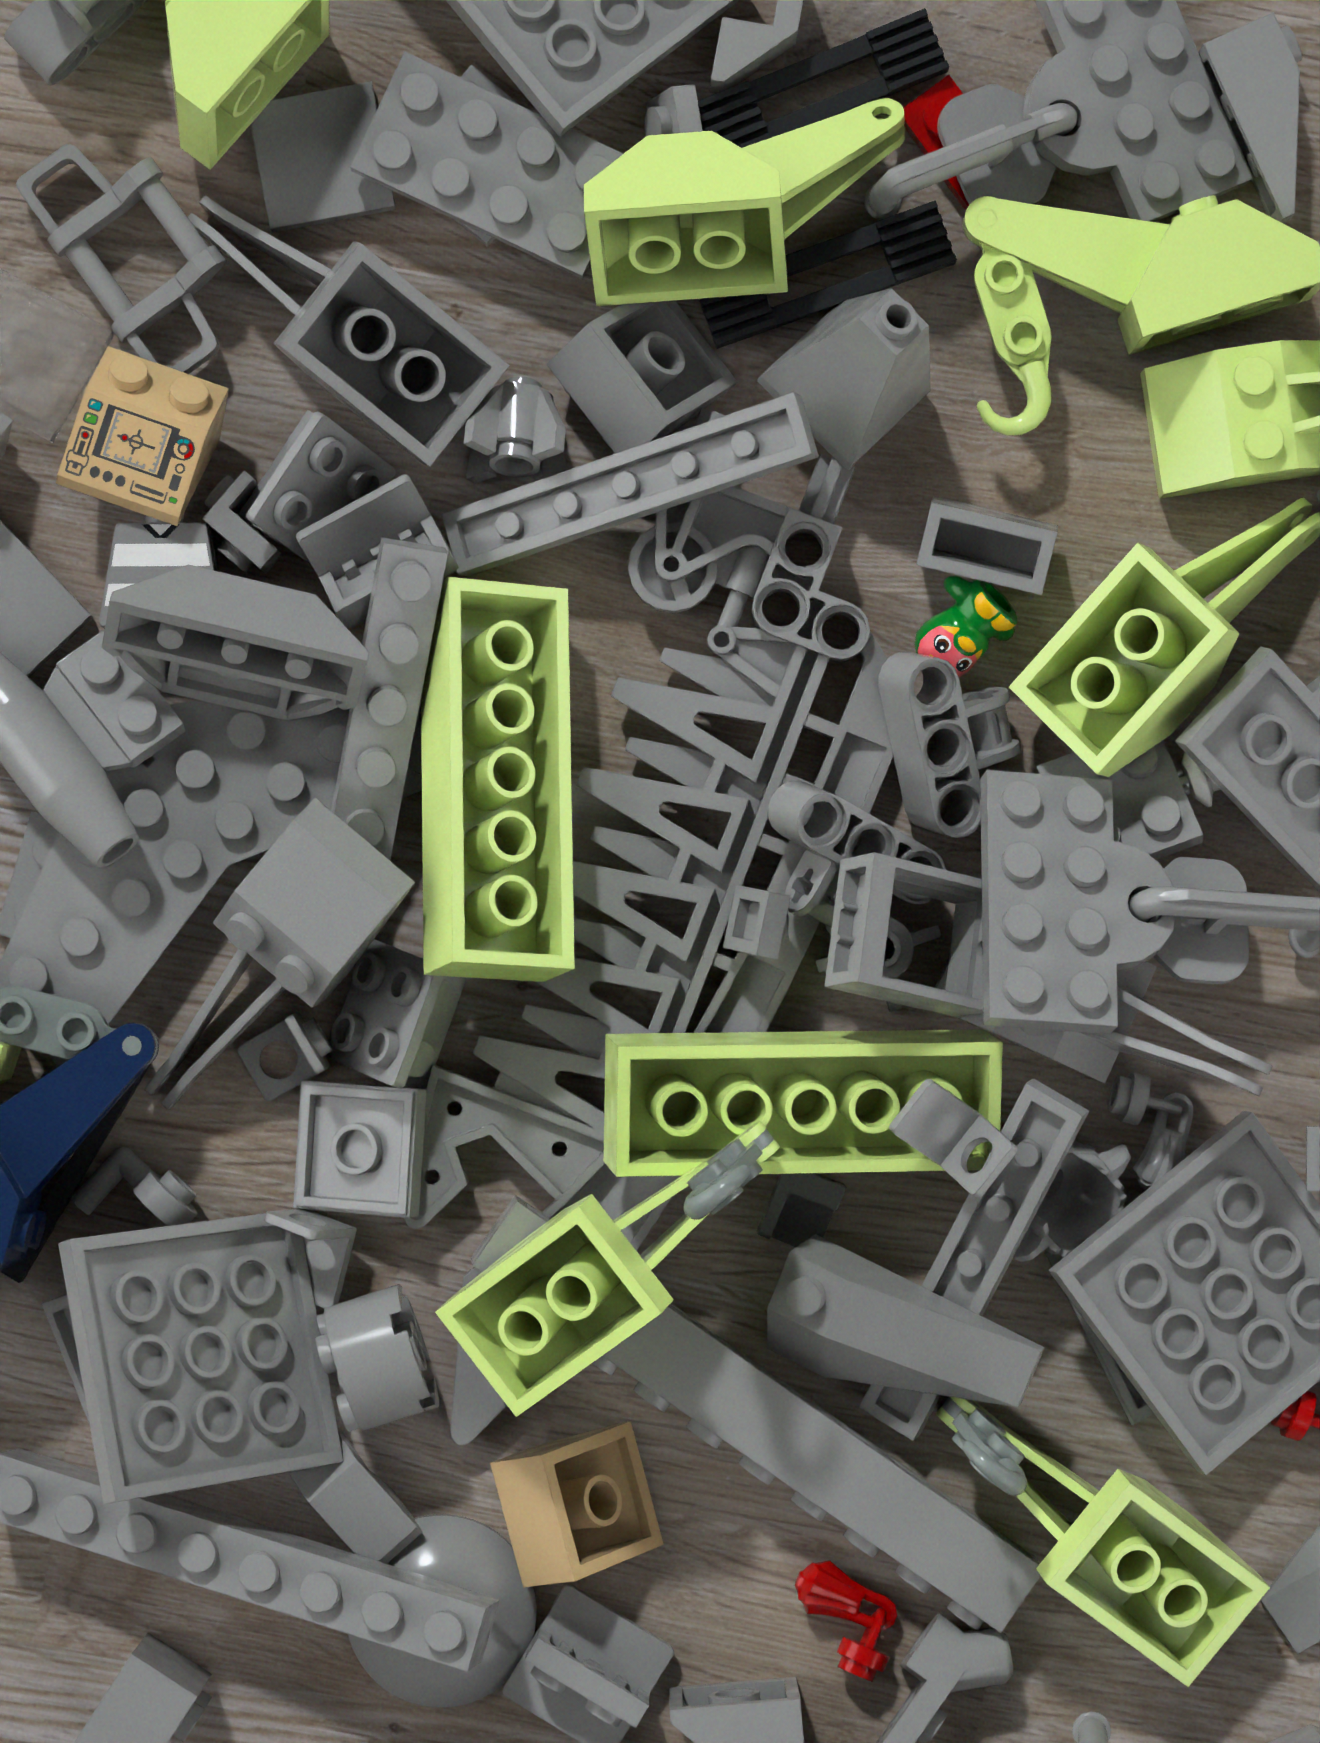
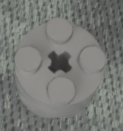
[315,1284,439,1432]

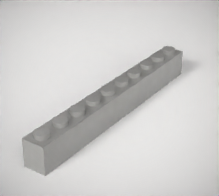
[471,1195,1041,1633]

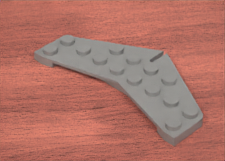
[0,700,422,1067]

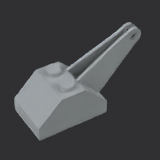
[188,195,510,467]
[144,798,415,1110]
[935,956,1273,1096]

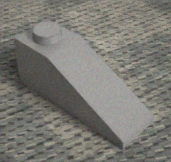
[1198,12,1302,224]

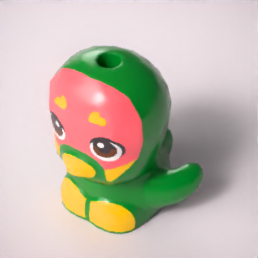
[914,576,1018,678]

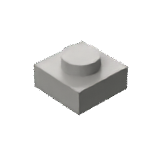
[644,85,703,136]
[723,885,791,960]

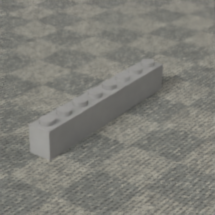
[0,1448,500,1672]

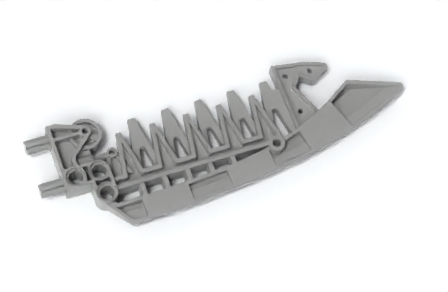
[404,408,893,1445]

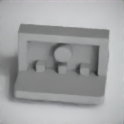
[238,410,396,564]
[296,474,459,629]
[326,939,467,1089]
[503,1584,674,1743]

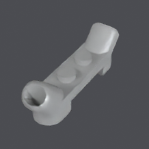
[876,1612,1013,1743]

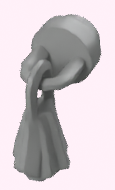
[1108,1072,1193,1191]

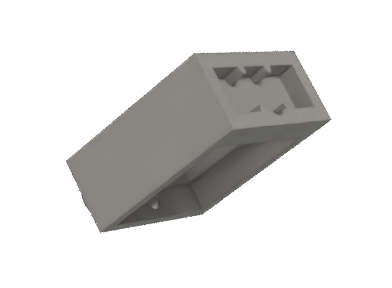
[824,852,983,1017]

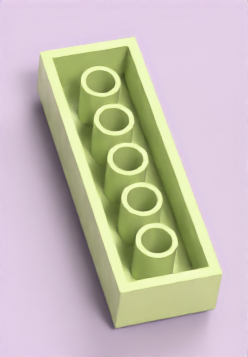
[421,577,575,982]
[603,1029,1003,1177]

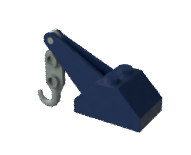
[0,986,159,1273]

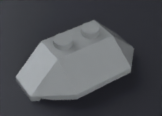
[101,565,369,721]

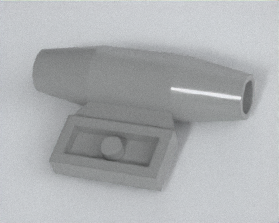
[0,629,186,868]

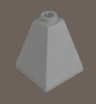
[757,288,931,471]

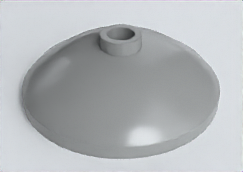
[348,1514,537,1708]

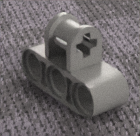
[4,0,147,86]
[878,651,1021,838]
[768,780,946,935]

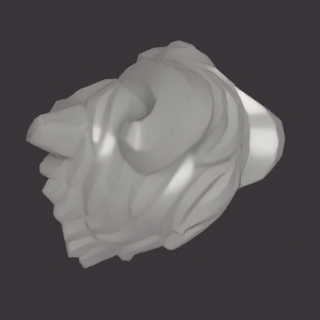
[1013,1140,1131,1261]

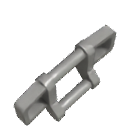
[16,144,227,374]

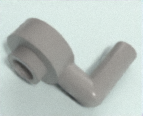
[70,1147,198,1226]

